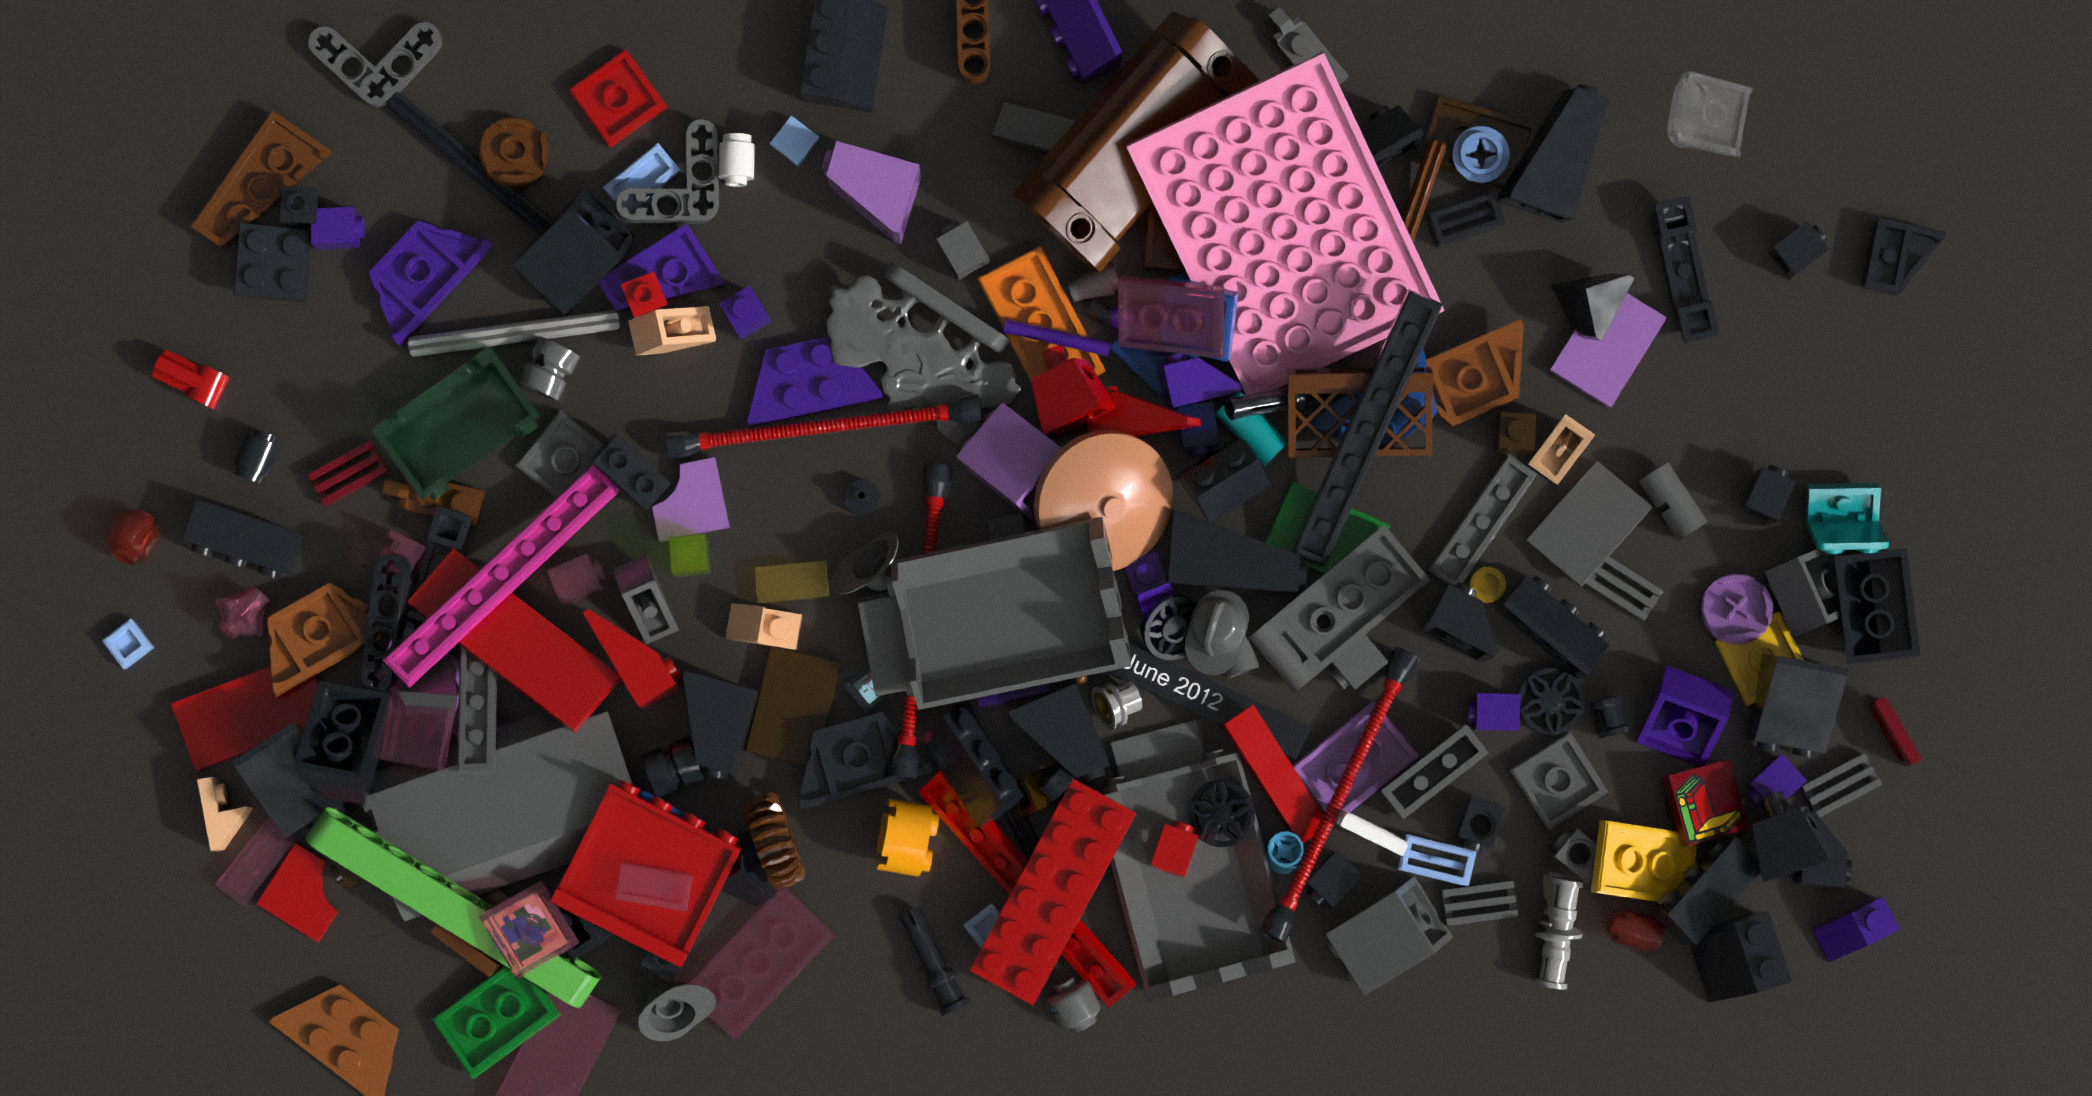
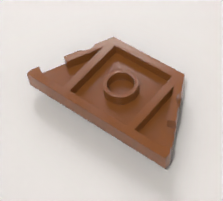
[1426,319,1524,427]
[267,583,388,697]
[269,984,399,1096]

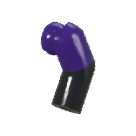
[1085,298,1141,329]

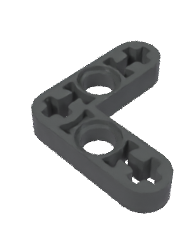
[308,22,443,108]
[614,119,719,224]

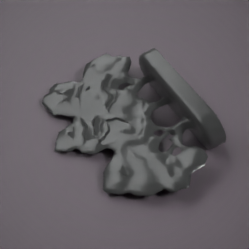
[826,261,1021,446]

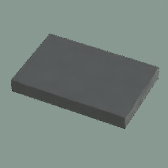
[1526,461,1652,588]

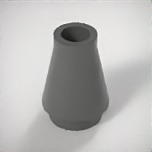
[1068,261,1123,302]

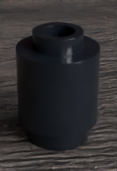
[234,429,281,485]

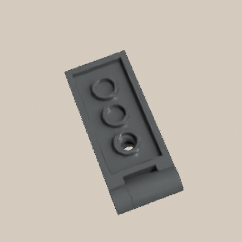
[1248,525,1430,693]

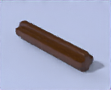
[1402,139,1446,241]

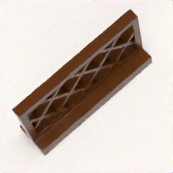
[1287,367,1433,458]

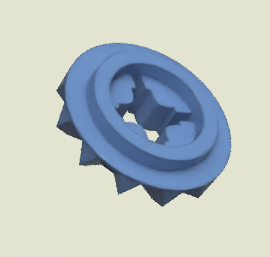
[1452,126,1510,184]

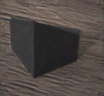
[1551,273,1634,341]
[721,831,776,907]

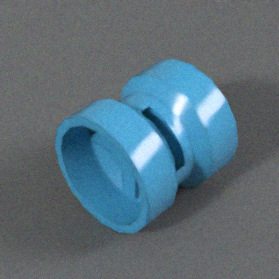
[1266,831,1304,874]

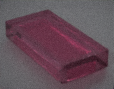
[614,861,693,912]

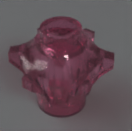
[215,585,270,639]

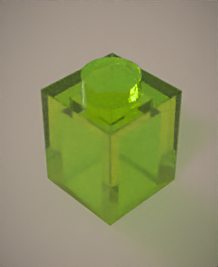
[669,534,711,577]

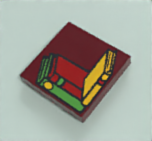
[1663,759,1749,847]

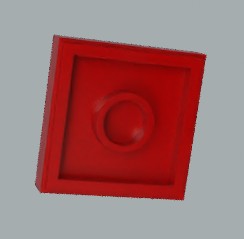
[568,49,668,148]

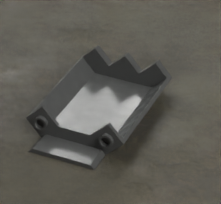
[858,517,1131,710]
[363,711,632,921]
[1096,718,1296,1002]

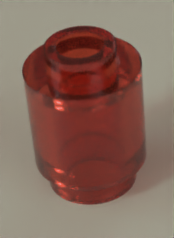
[1608,908,1665,953]

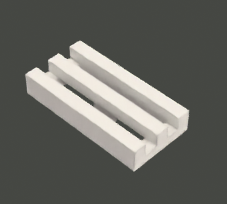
[1334,809,1408,856]

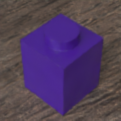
[311,207,365,250]
[719,286,771,340]
[1467,693,1520,732]
[1745,754,1807,810]

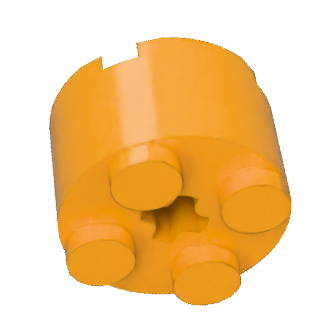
[875,798,939,877]

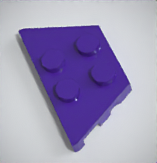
[369,221,494,346]
[747,336,883,428]

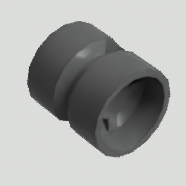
[516,336,580,402]

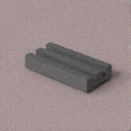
[1584,556,1663,622]
[1800,753,1882,817]
[1441,881,1519,926]

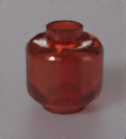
[106,510,161,565]

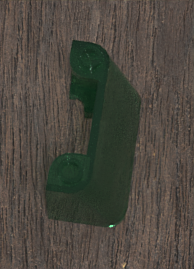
[371,346,540,501]

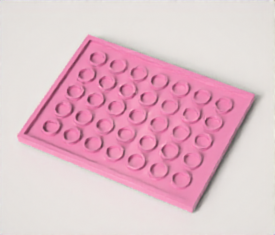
[1126,51,1445,395]

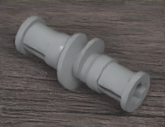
[1535,876,1584,990]

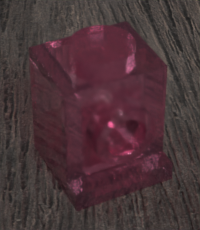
[379,530,426,589]

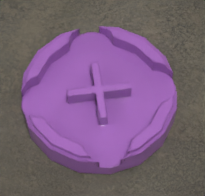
[1700,573,1773,645]

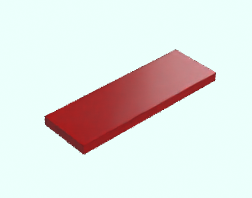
[407,549,621,734]

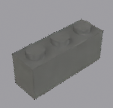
[1378,724,1489,820]

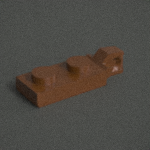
[382,475,486,527]

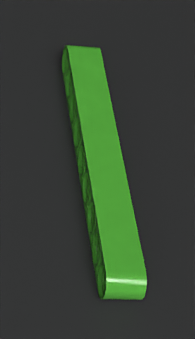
[305,807,601,1008]

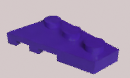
[598,224,725,310]

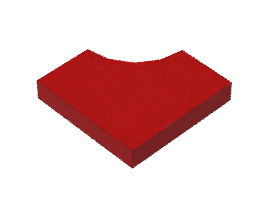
[257,843,339,942]

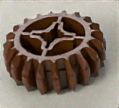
[743,792,805,889]

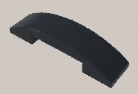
[1654,196,1720,343]
[403,506,472,641]

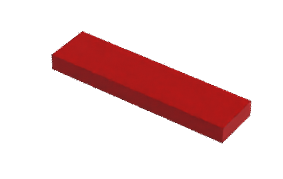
[1221,705,1323,843]

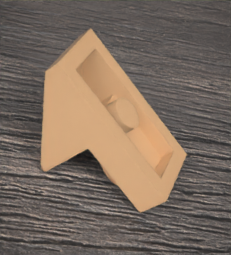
[725,603,802,650]
[197,777,253,851]

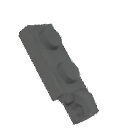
[1268,7,1349,85]

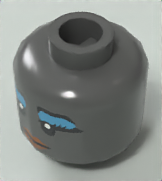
[1047,976,1100,1033]

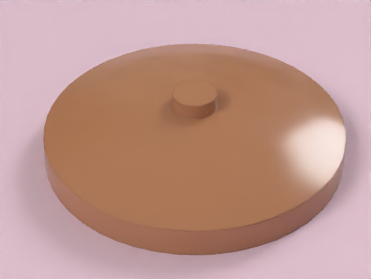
[1034,430,1173,571]

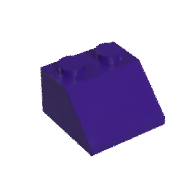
[1636,666,1734,767]

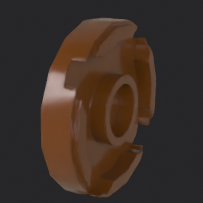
[478,117,549,187]

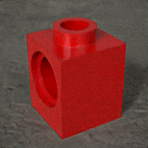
[621,271,668,318]
[1149,820,1199,878]

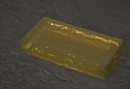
[755,560,830,604]

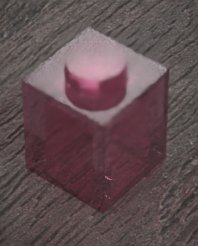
[547,554,606,606]

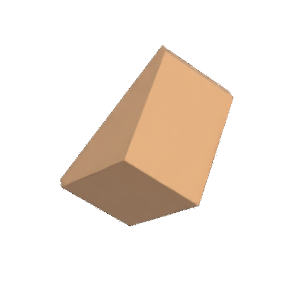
[1529,414,1595,485]

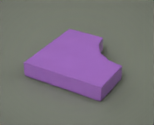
[652,457,730,542]

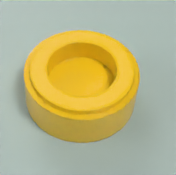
[1469,567,1506,603]

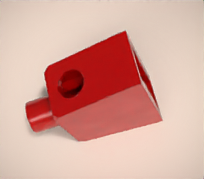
[1032,346,1116,437]

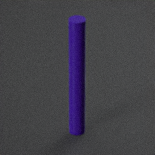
[1003,319,1111,356]

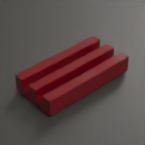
[308,440,389,507]
[1868,696,1922,767]

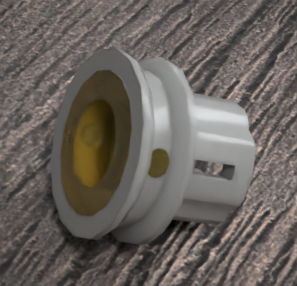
[1091,681,1142,730]

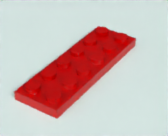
[969,778,1137,1005]

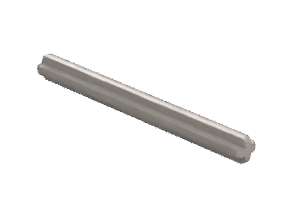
[408,310,620,357]

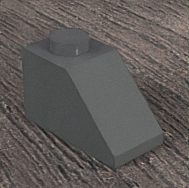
[613,555,679,644]

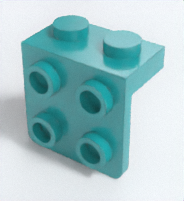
[1805,483,1889,554]

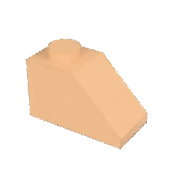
[628,306,716,355]

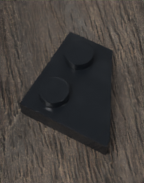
[1862,217,1946,296]

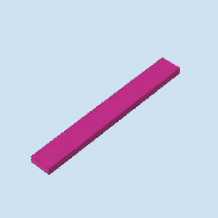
[383,464,620,688]

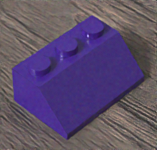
[1034,0,1122,85]

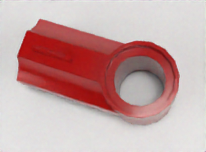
[152,349,230,410]

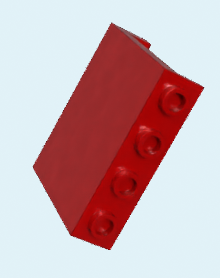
[550,779,742,967]

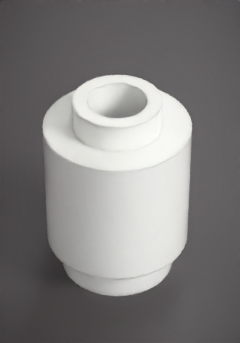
[718,133,755,187]

